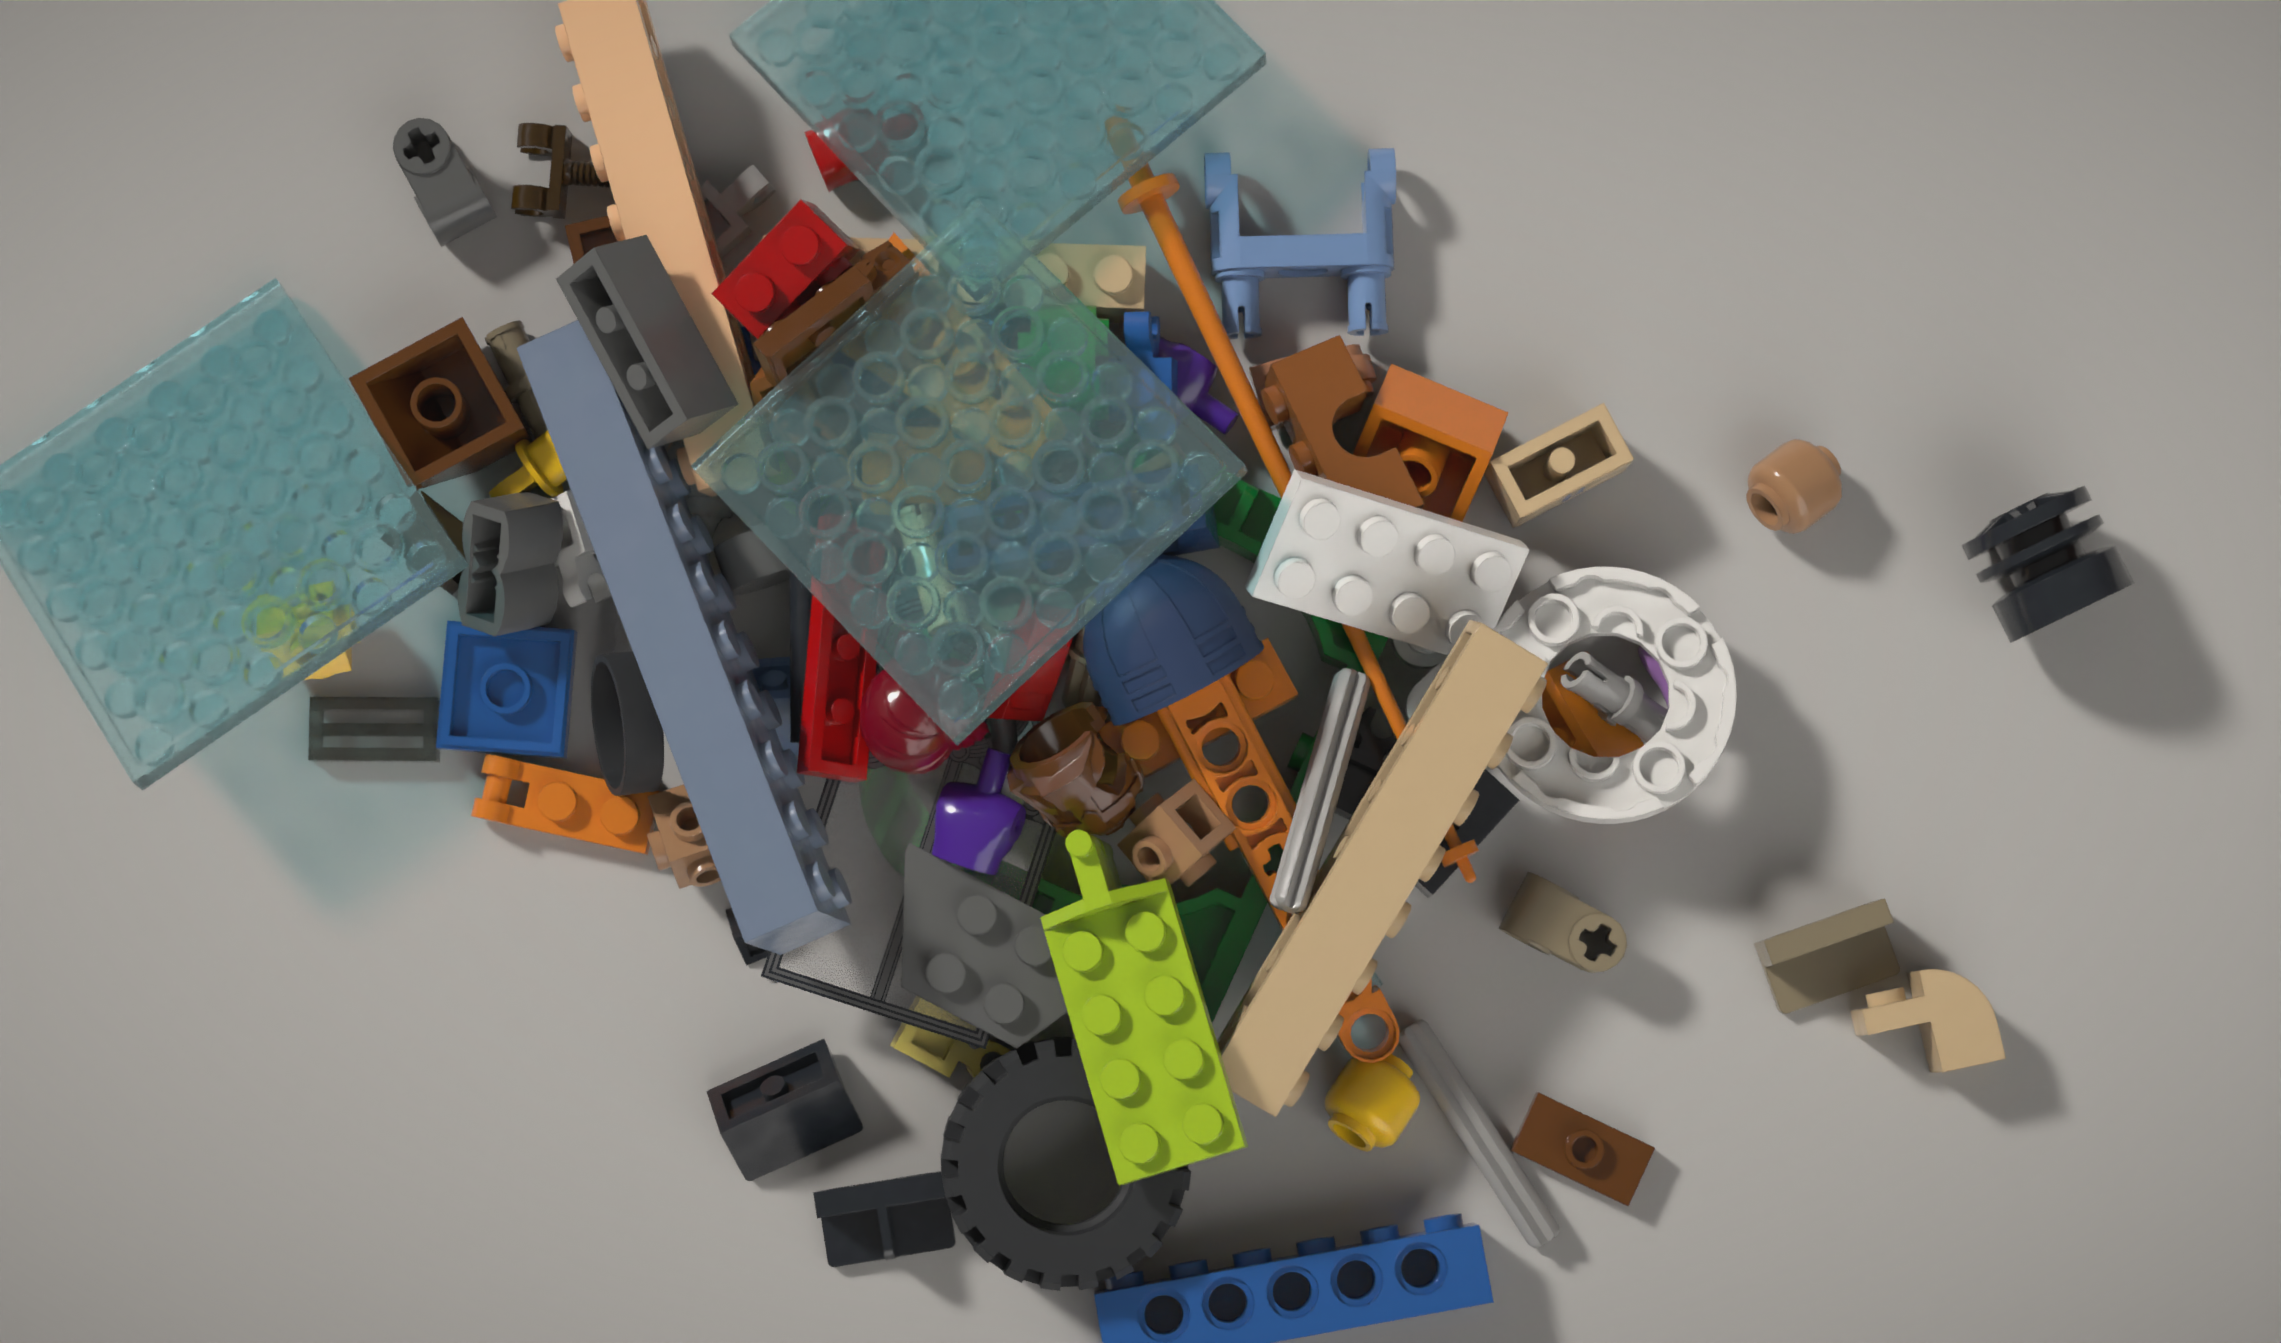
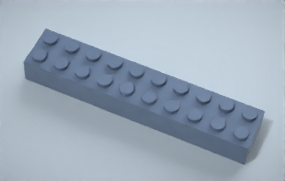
[517,320,852,955]

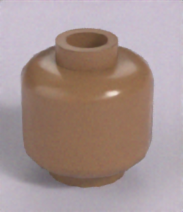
[1746,439,1842,534]

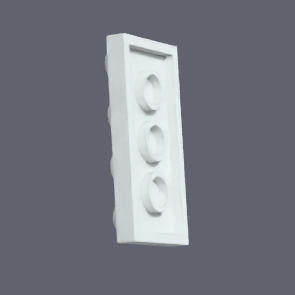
[1245,469,1530,655]

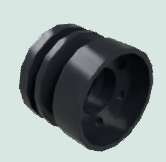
[1962,486,2134,643]

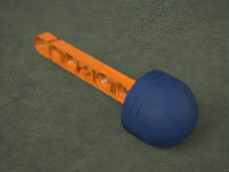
[1083,554,1400,1063]

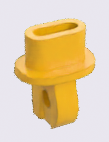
[488,430,567,498]

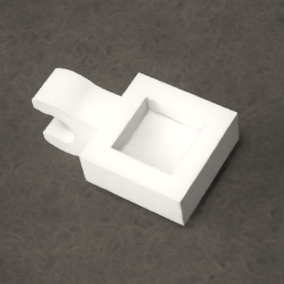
[552,490,612,607]

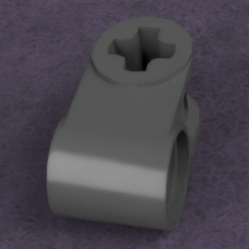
[393,118,497,247]

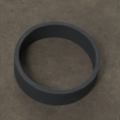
[591,651,664,796]

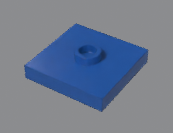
[436,621,578,759]

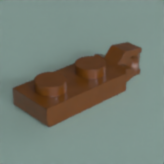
[752,241,917,393]

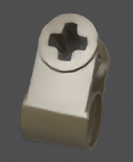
[1498,872,1627,973]

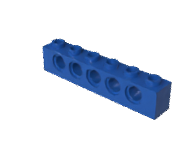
[1094,1213,1494,1343]

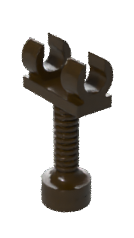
[511,123,610,219]

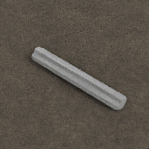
[1270,668,1371,914]
[1398,1019,1560,1248]

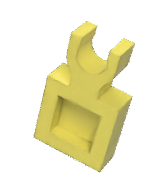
[890,996,1011,1078]

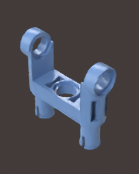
[1204,148,1396,339]

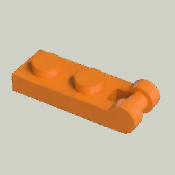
[471,754,660,855]

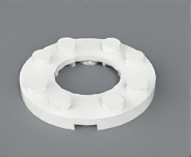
[1493,567,1737,824]

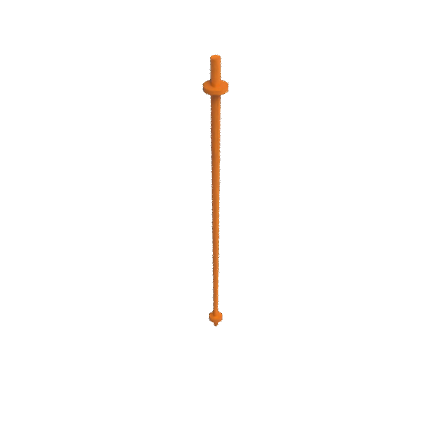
[1103,115,1479,883]

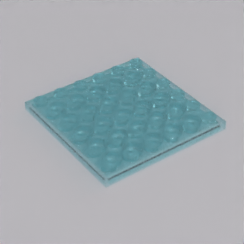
[729,0,1267,304]
[691,199,1248,746]
[0,277,469,790]

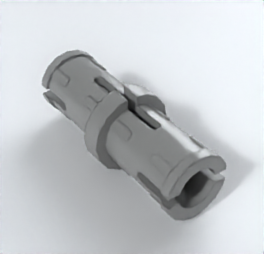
[1561,652,1668,743]

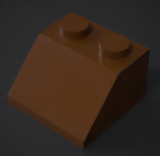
[349,317,533,491]

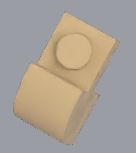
[1850,969,2006,1073]

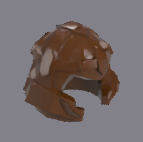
[1007,702,1145,838]

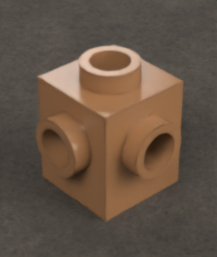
[1117,779,1236,887]
[647,784,721,889]

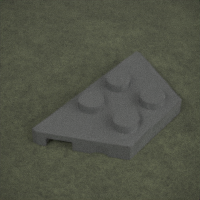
[901,843,1067,1049]

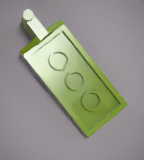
[1040,830,1248,1185]

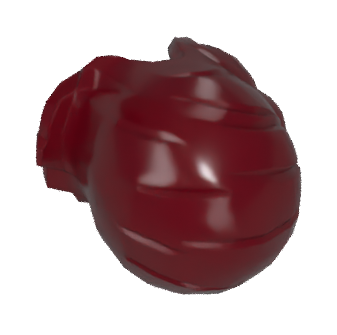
[860,630,989,775]

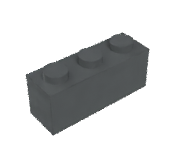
[556,235,738,449]

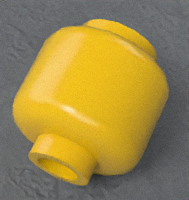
[1324,1054,1420,1152]

